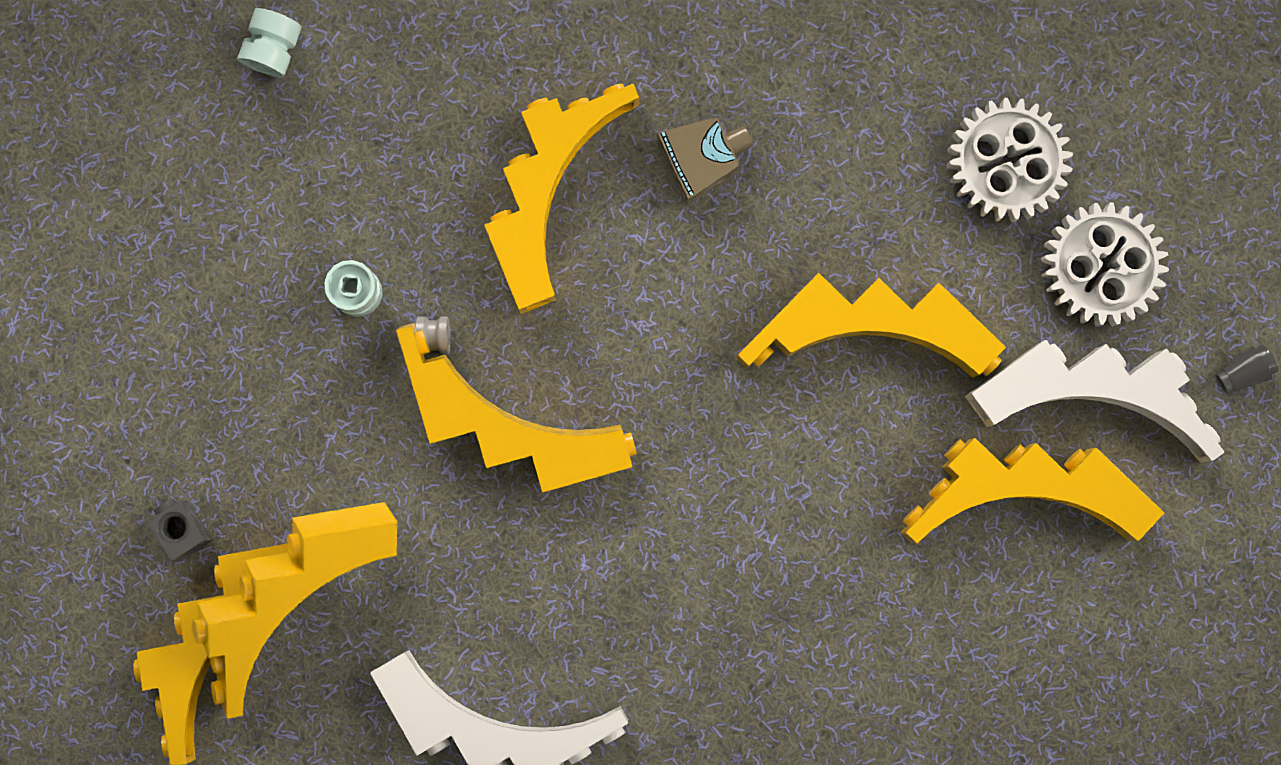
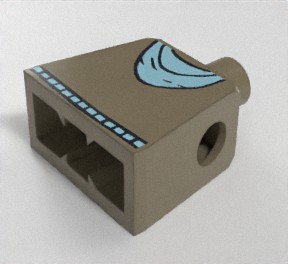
[657,118,753,205]

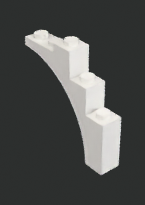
[965,340,1224,463]
[370,650,628,765]

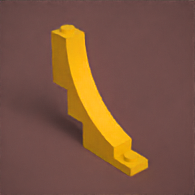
[736,273,1006,378]
[396,323,637,493]

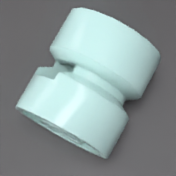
[237,8,302,78]
[324,260,382,317]

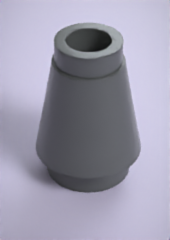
[1215,345,1279,394]

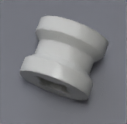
[416,316,450,354]

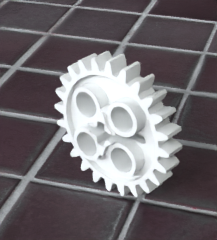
[947,98,1073,222]
[1041,202,1169,327]

